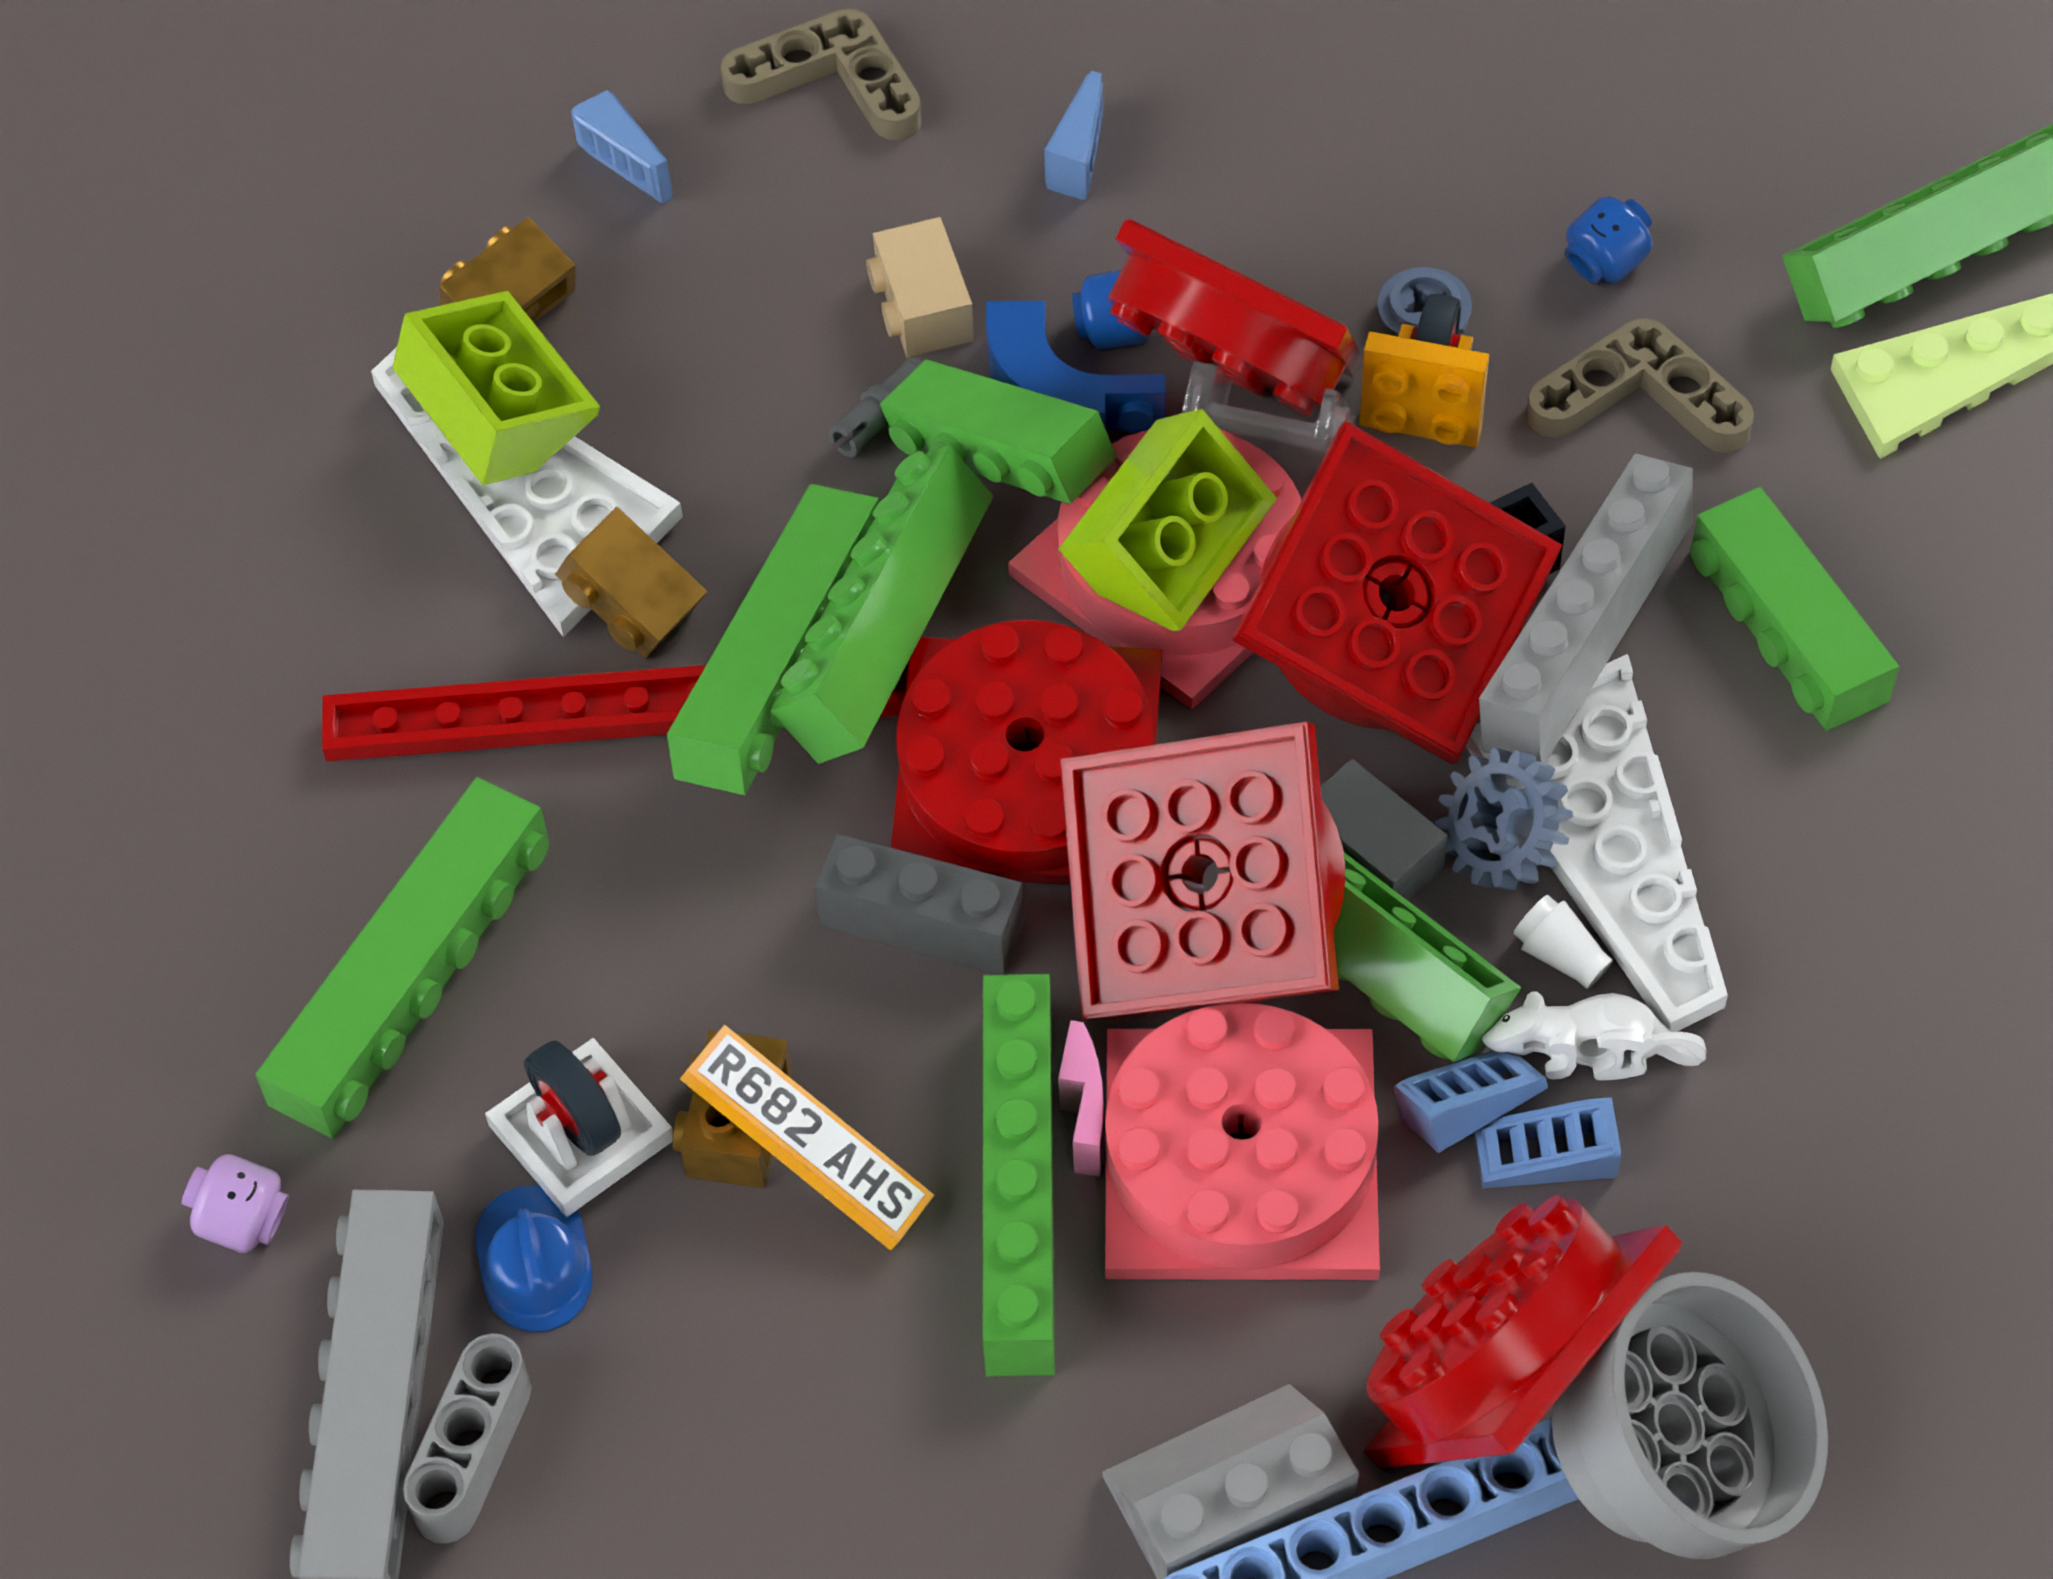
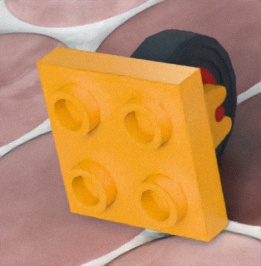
[1359,294,1489,448]

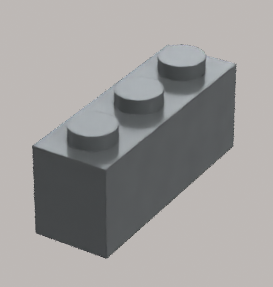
[815,834,1024,975]

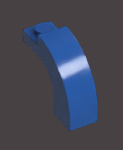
[986,301,1166,433]

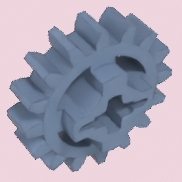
[1435,748,1573,891]

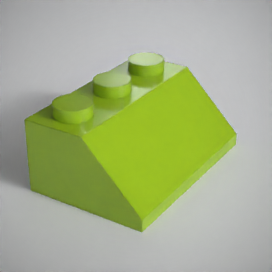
[392,291,600,486]
[1058,409,1277,632]

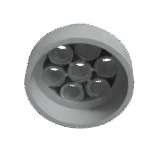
[1552,1272,1828,1559]

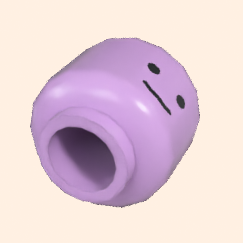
[182,1154,289,1253]

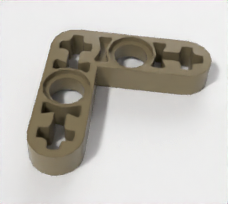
[720,9,922,140]
[1526,318,1754,453]

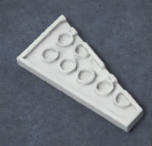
[371,347,683,637]
[1466,654,1728,1032]

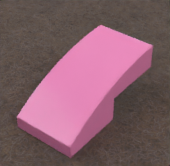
[1058,1020,1104,1177]

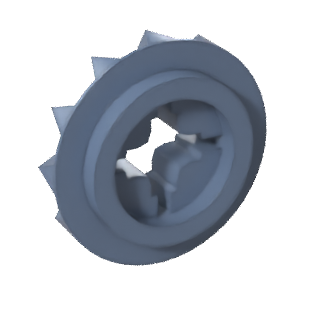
[1377,267,1472,337]

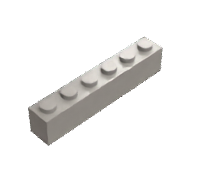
[1479,453,1693,763]
[290,1189,444,1579]

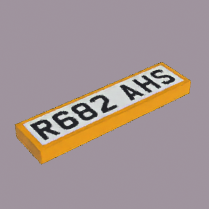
[680,1024,934,1251]

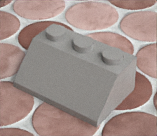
[1102,1384,1359,1579]

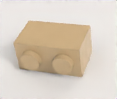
[866,217,975,358]

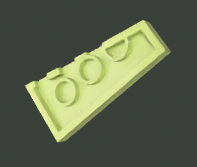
[1830,293,2053,459]

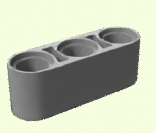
[403,1333,531,1544]

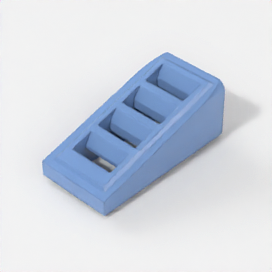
[1044,70,1103,200]
[571,90,673,204]
[1393,1051,1548,1153]
[1474,1097,1621,1189]

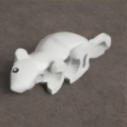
[1482,992,1707,1080]

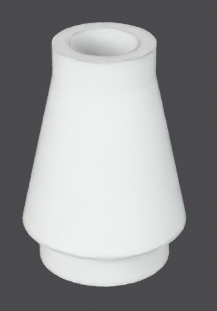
[1513,895,1613,990]

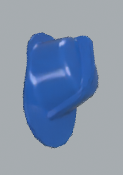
[475,1185,592,1332]

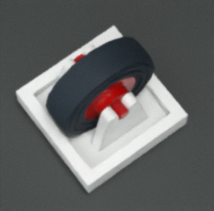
[485,1038,673,1217]

